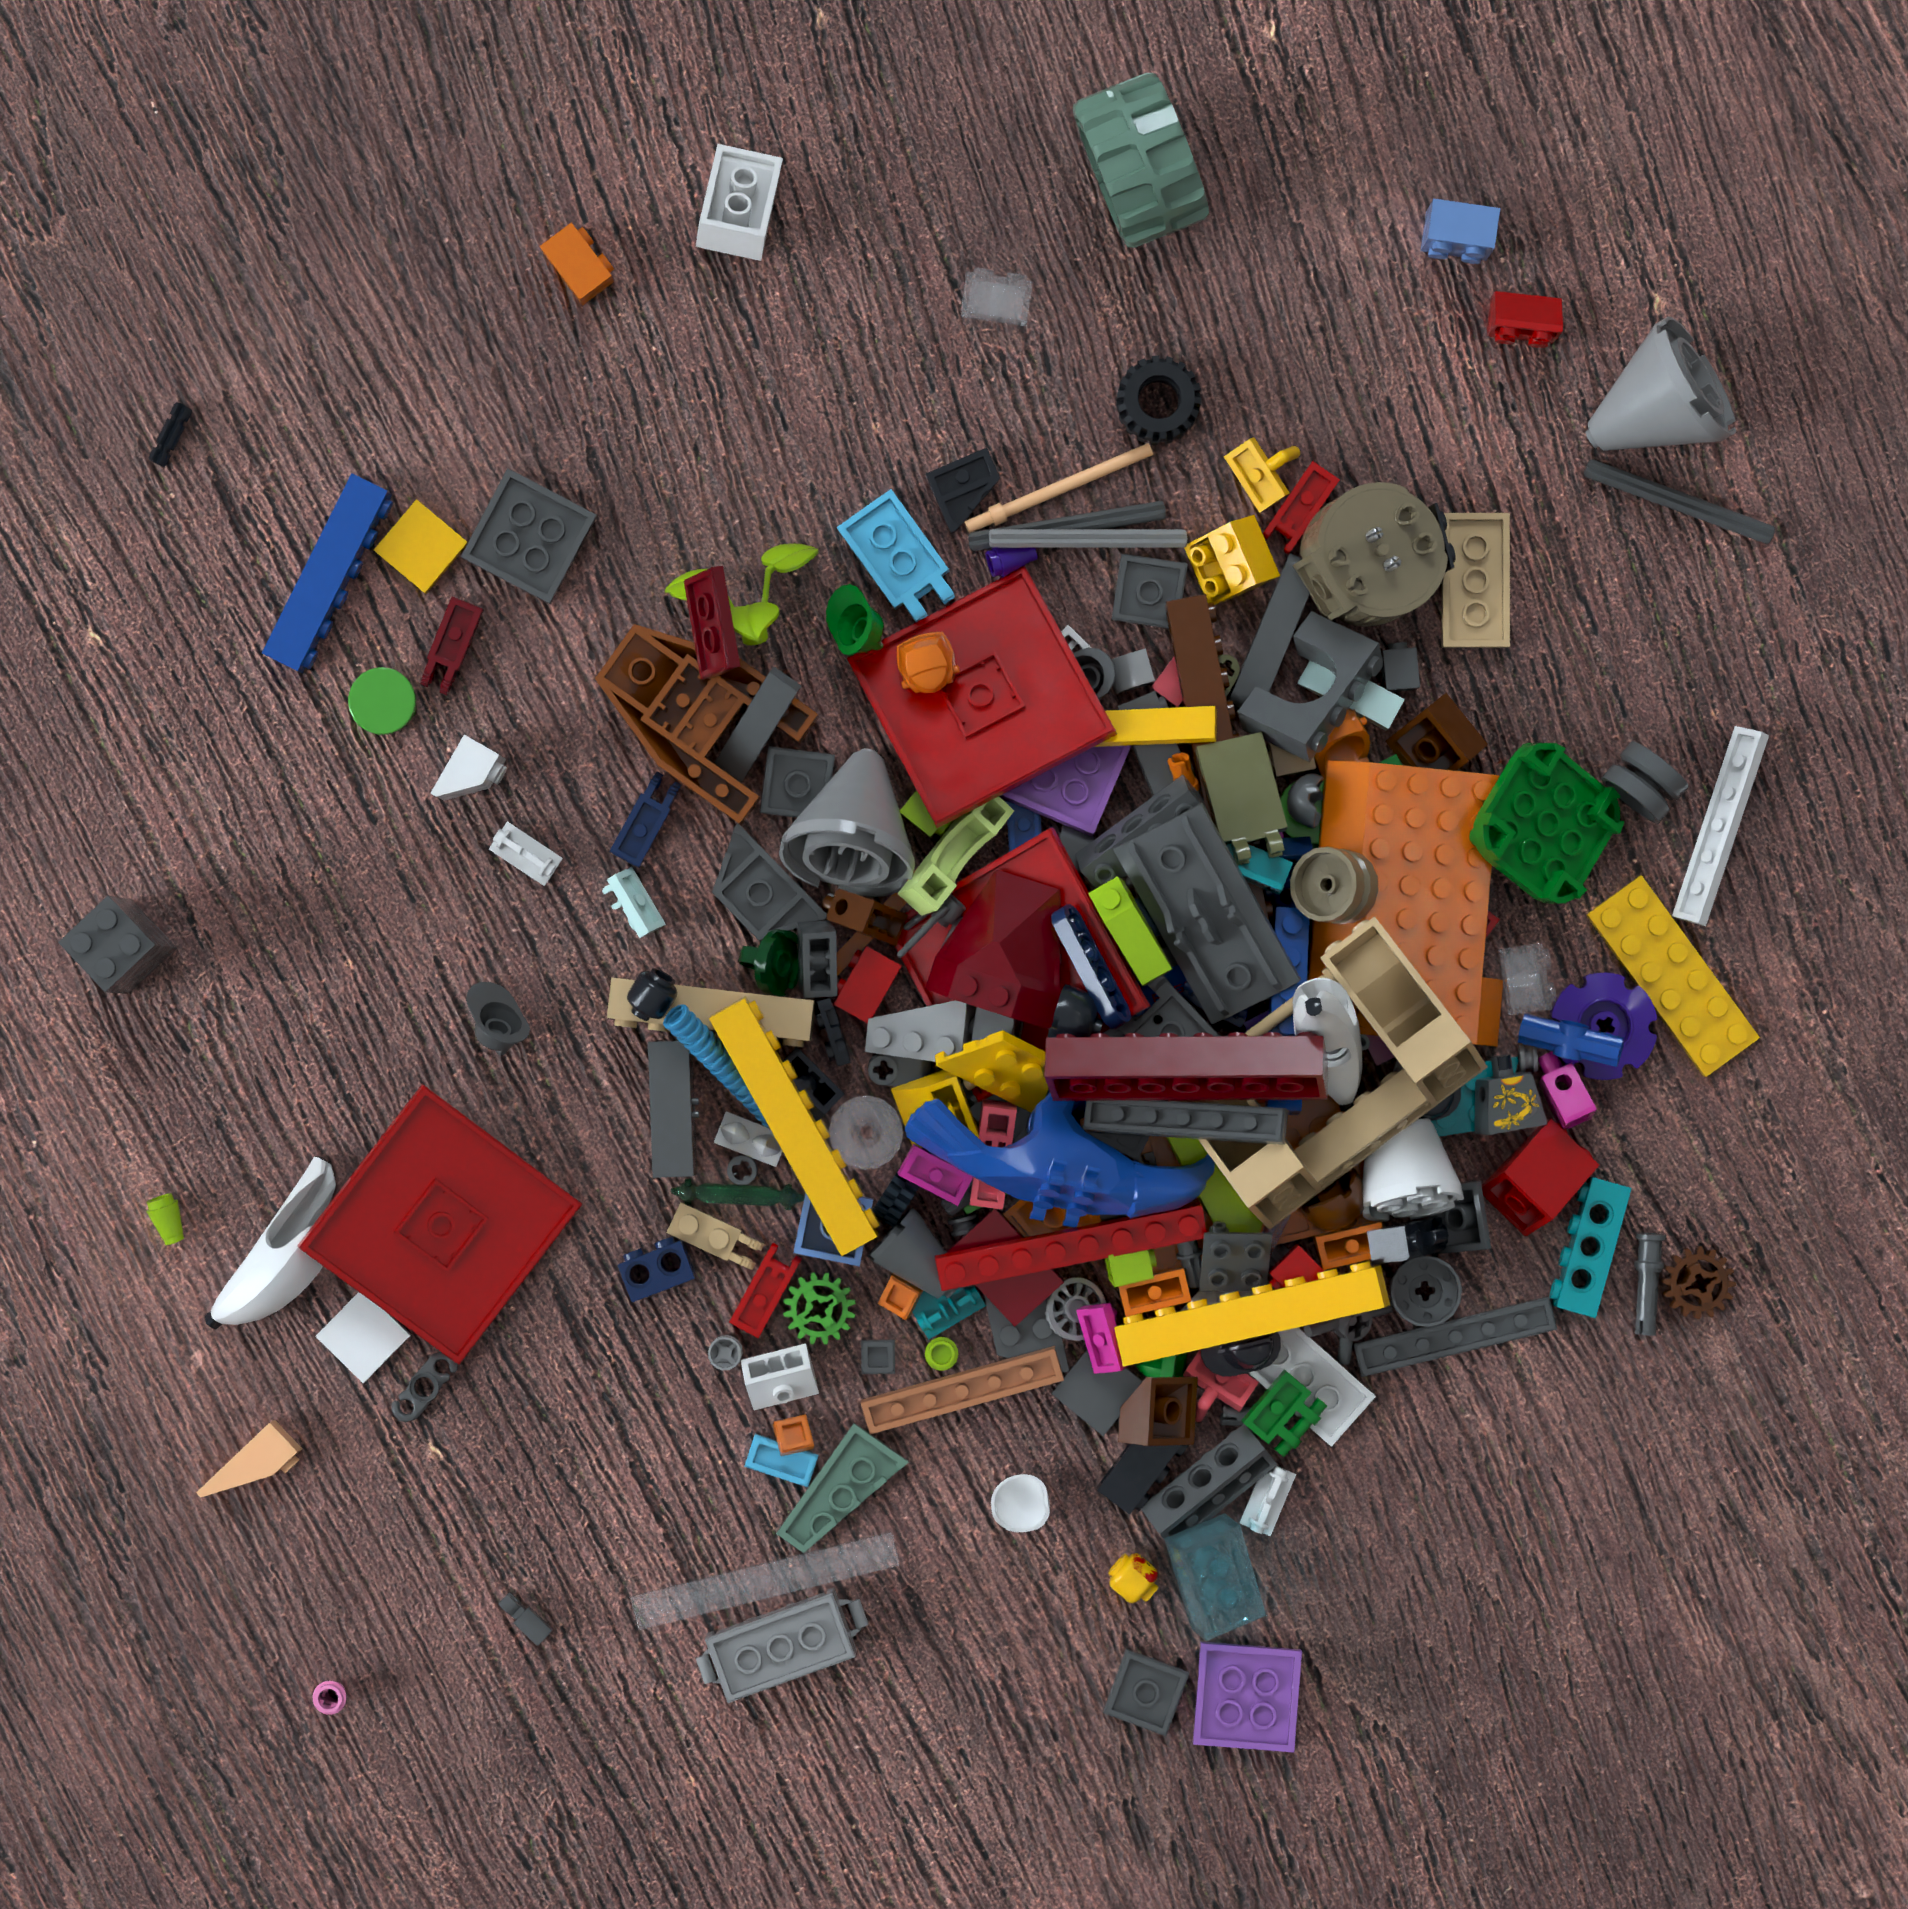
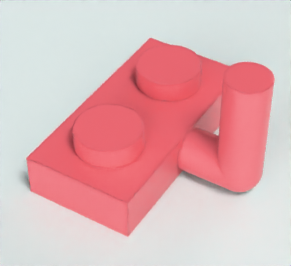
[1183,1349,1259,1422]

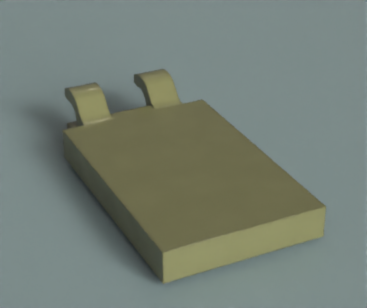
[1195,732,1288,866]

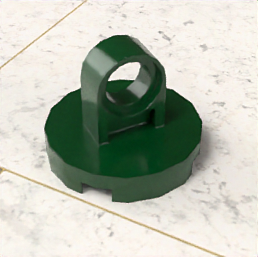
[737,929,798,997]

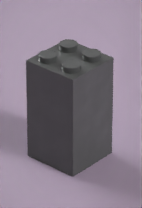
[58,895,177,994]

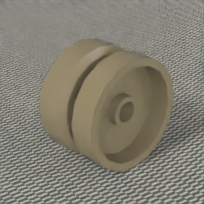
[1290,847,1378,924]

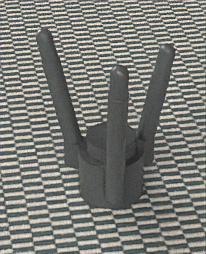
[897,894,966,958]

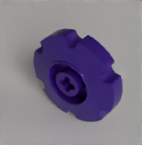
[1549,972,1657,1080]

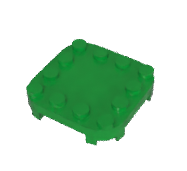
[1469,743,1624,904]

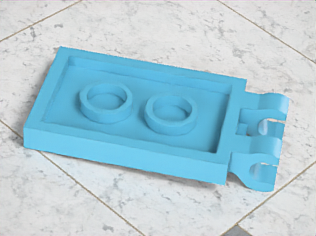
[837,489,955,622]

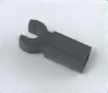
[498,1592,553,1646]

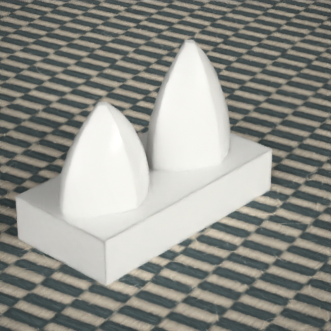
[714,1111,783,1167]

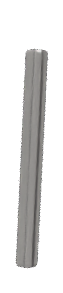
[989,529,1187,548]

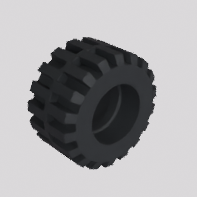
[1116,355,1202,445]

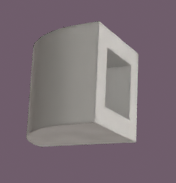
[1111,648,1155,694]

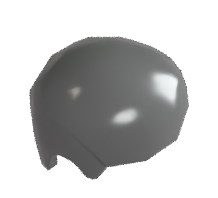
[1287,773,1324,829]

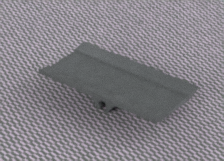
[1113,803,1301,1024]

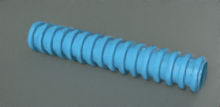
[663,1004,770,1128]

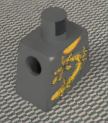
[1475,1054,1547,1135]

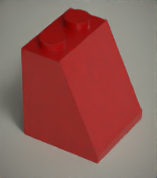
[1482,1119,1599,1237]

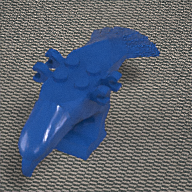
[904,1088,1215,1228]

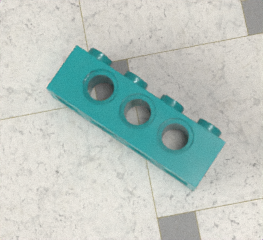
[1549,1177,1632,1318]

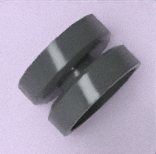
[1601,741,1689,824]

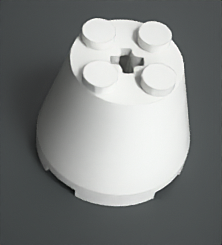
[1362,1118,1464,1222]

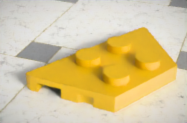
[935,1030,1048,1113]

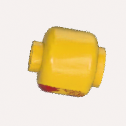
[1108,1553,1158,1603]

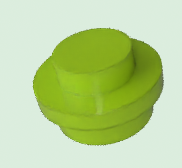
[925,1337,958,1371]

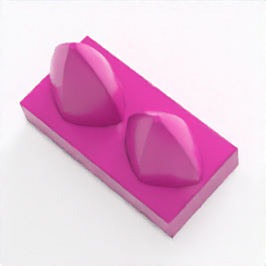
[897,1143,974,1206]
[1076,1303,1128,1374]

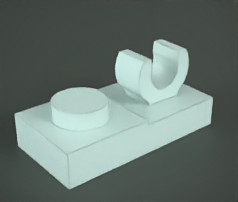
[602,867,666,938]

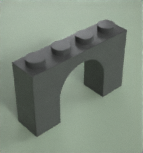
[1237,611,1383,762]

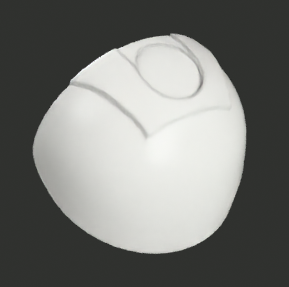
[991,1474,1050,1533]

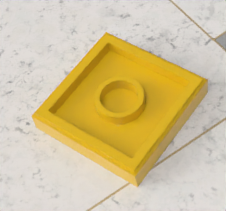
[374,499,468,594]

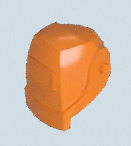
[896,632,960,694]
[1314,709,1371,777]

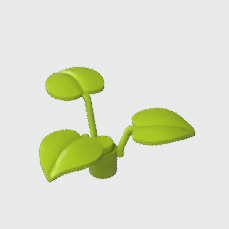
[665,543,819,646]

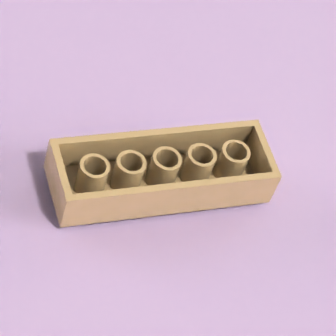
[607,977,816,1047]

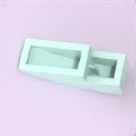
[1297,660,1405,731]

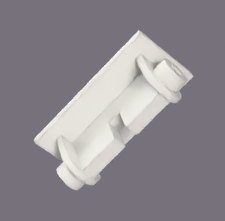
[489,821,563,886]
[1240,1466,1296,1536]

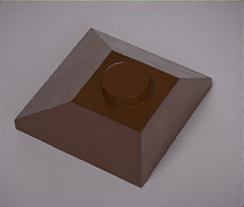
[1118,1376,1198,1446]

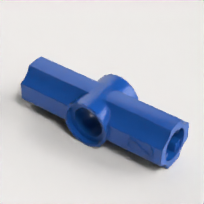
[1518,1014,1624,1067]

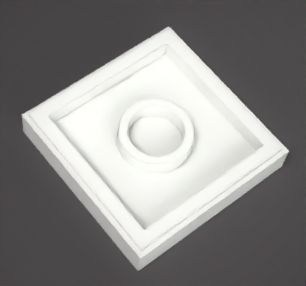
[315,1292,412,1383]

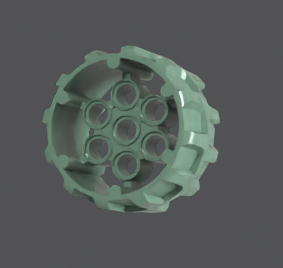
[1073,73,1209,248]

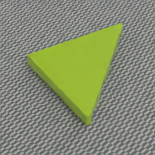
[1166,1137,1263,1233]

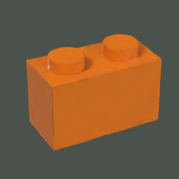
[539,222,615,306]

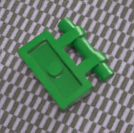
[1241,1369,1327,1457]

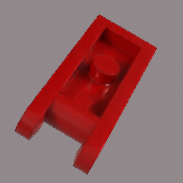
[1263,461,1340,555]
[729,1243,802,1338]

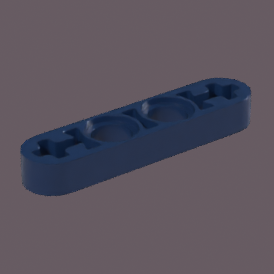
[1051,904,1131,1029]

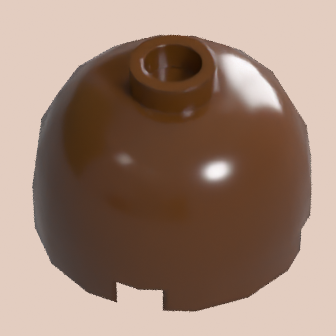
[1300,1168,1364,1230]

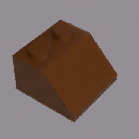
[1385,693,1488,771]

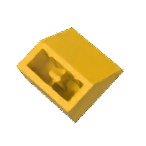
[1184,515,1280,606]
[891,1070,979,1148]

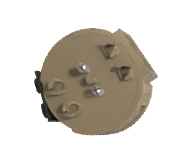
[1292,482,1456,627]

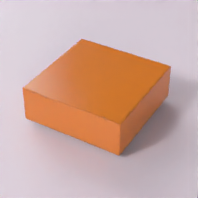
[877,1274,923,1320]
[773,1414,814,1456]

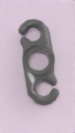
[391,1352,458,1423]

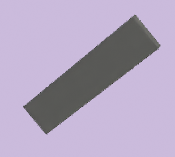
[714,667,802,782]

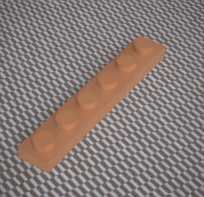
[861,1346,1064,1435]

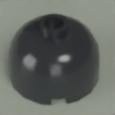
[1045,984,1103,1048]

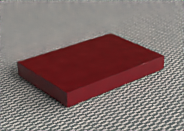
[684,566,741,679]
[946,1208,1065,1327]

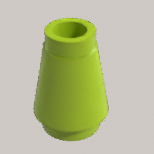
[146,1193,184,1245]

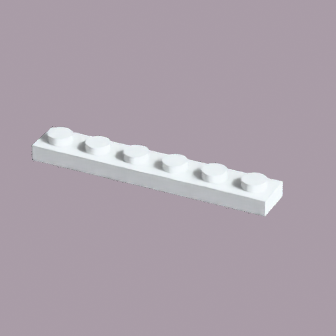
[1672,726,1769,926]

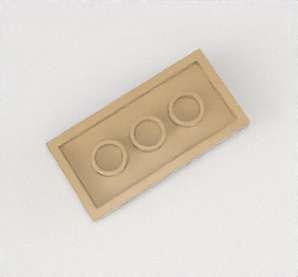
[1441,513,1510,648]

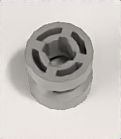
[708,1335,743,1370]

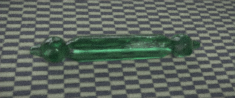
[671,1179,805,1210]

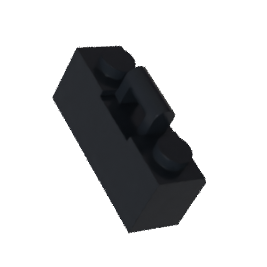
[1367,1217,1449,1265]

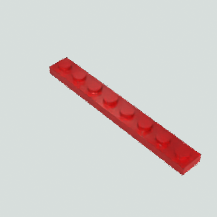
[935,1202,1207,1291]

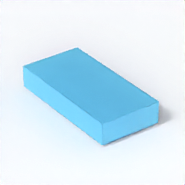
[744,1434,819,1487]

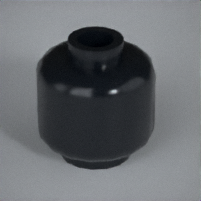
[627,968,678,1021]

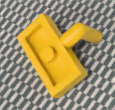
[1224,437,1300,513]

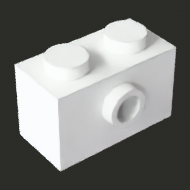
[741,1343,819,1410]

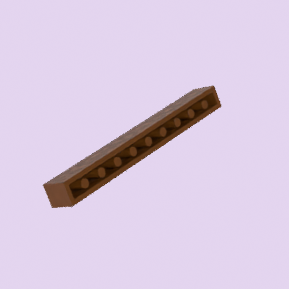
[1165,594,1274,921]

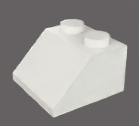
[431,735,507,801]

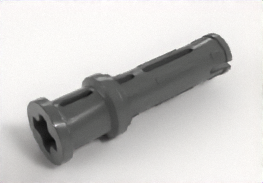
[1634,1232,1666,1336]

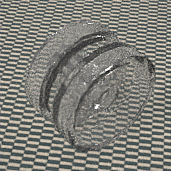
[829,1095,904,1170]

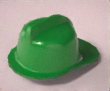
[826,584,884,656]

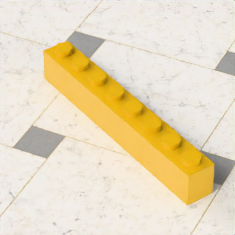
[709,996,880,1257]
[1114,1261,1390,1367]

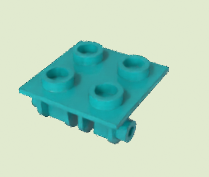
[912,1285,986,1340]

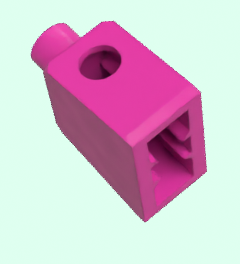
[1538,1051,1597,1130]

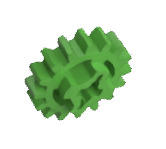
[783,1272,856,1345]

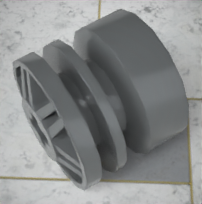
[1389,1256,1462,1327]

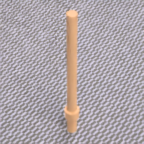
[964,443,1153,534]

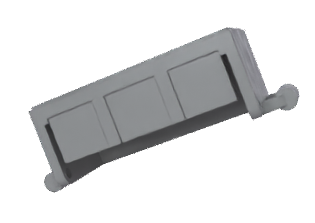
[695,1587,869,1703]

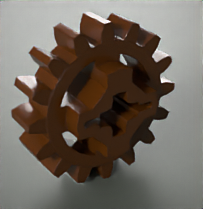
[1660,1246,1736,1319]

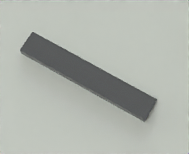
[1083,1100,1288,1145]
[1353,1296,1557,1377]

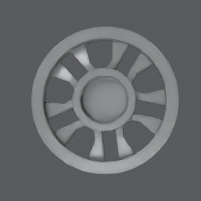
[1044,1278,1106,1341]

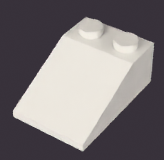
[696,144,783,261]

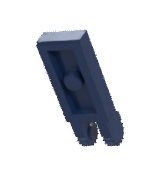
[609,772,682,868]

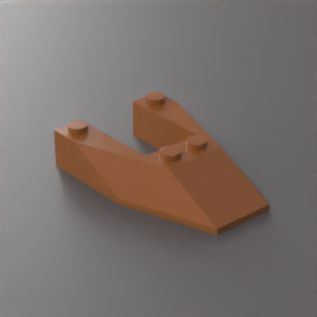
[595,624,819,826]

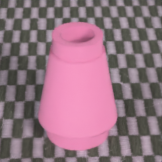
[313,1681,346,1715]

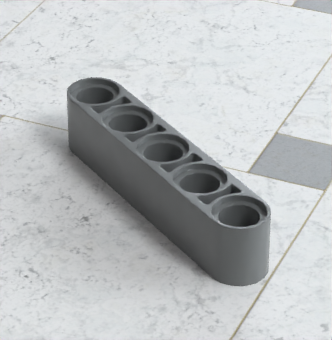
[1228,553,1310,709]

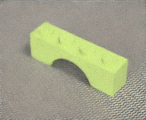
[897,797,1014,916]

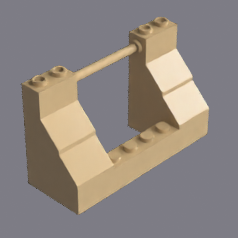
[1169,917,1487,1230]

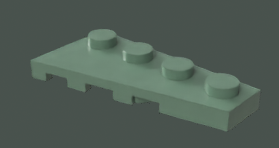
[776,1423,909,1553]

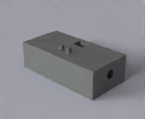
[648,1041,699,1178]

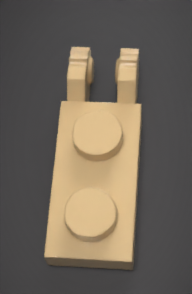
[666,1202,765,1270]

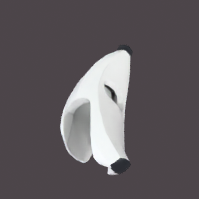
[1293,978,1362,1112]
[205,1156,336,1329]

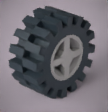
[872,1166,920,1227]

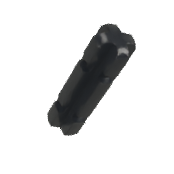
[149,402,192,467]

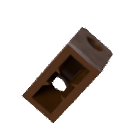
[822,888,908,946]

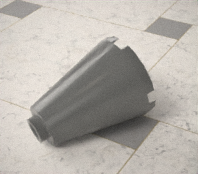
[867,1207,958,1299]

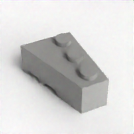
[865,1000,976,1062]

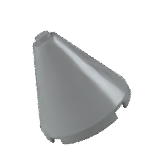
[1586,316,1736,451]
[779,748,915,897]

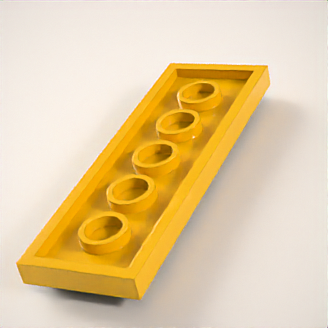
[1586,875,1760,1077]

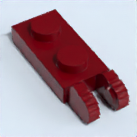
[420,596,484,695]

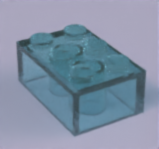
[1164,1513,1267,1641]

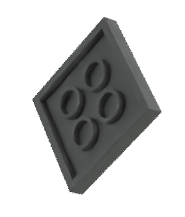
[461,468,597,605]

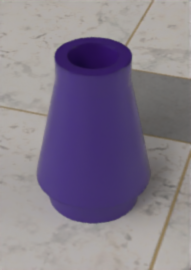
[985,547,1037,578]

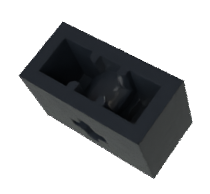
[782,1047,845,1121]

